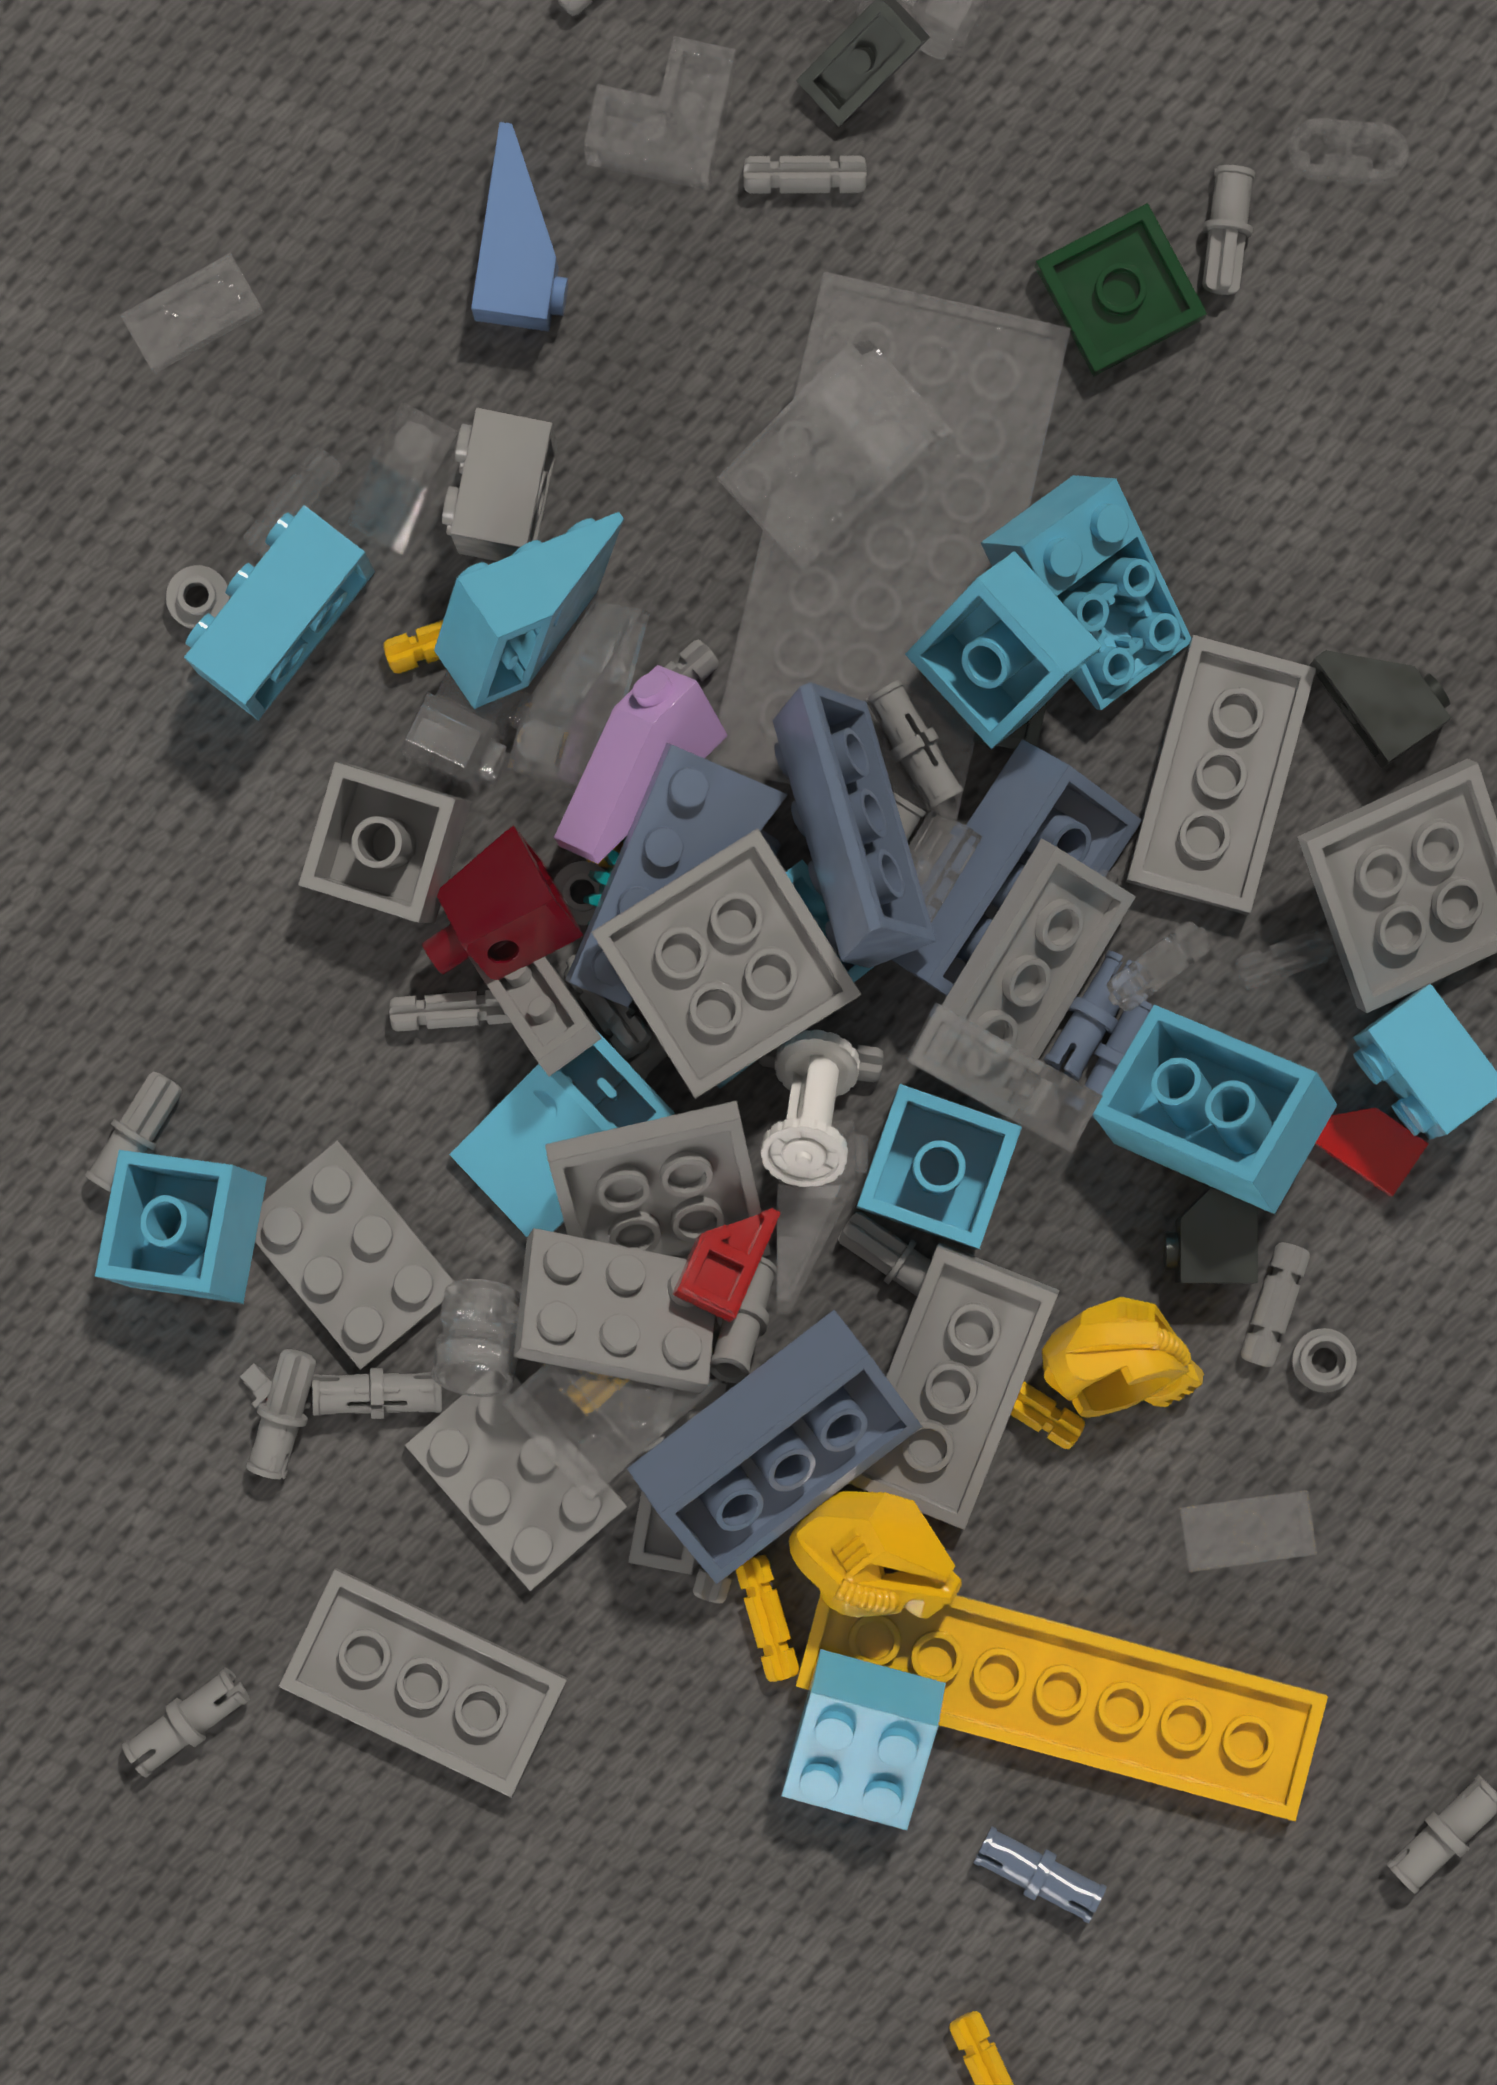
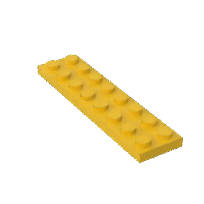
[796,1592,1328,1822]

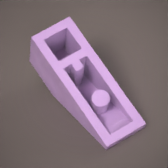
[554,665,728,864]

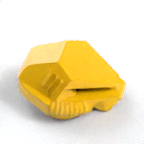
[1042,1297,1204,1418]
[789,1491,962,1619]

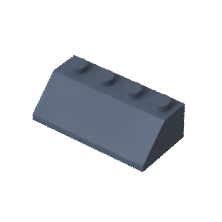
[772,682,936,968]
[891,739,1142,997]
[627,1310,923,1584]

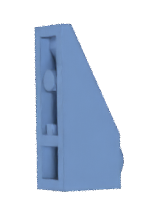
[471,122,568,331]

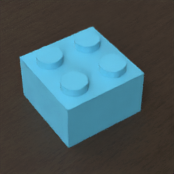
[905,551,1102,749]
[1353,983,1497,1140]
[856,1084,1022,1250]
[95,1150,267,1304]
[782,1649,946,1830]

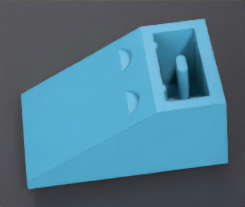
[980,475,1191,710]
[434,512,624,709]
[449,1031,675,1237]

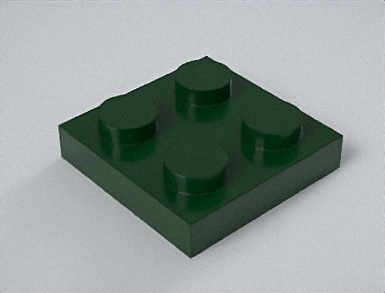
[1034,203,1207,377]

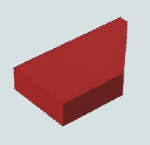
[1315,1107,1429,1197]
[672,1208,781,1322]

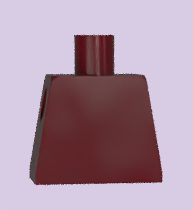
[422,825,583,980]

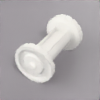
[761,1030,860,1187]

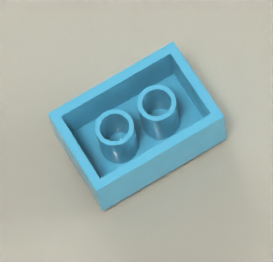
[184,505,375,720]
[1091,1005,1337,1214]

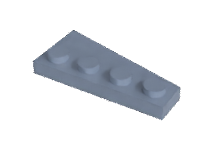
[565,743,788,1007]

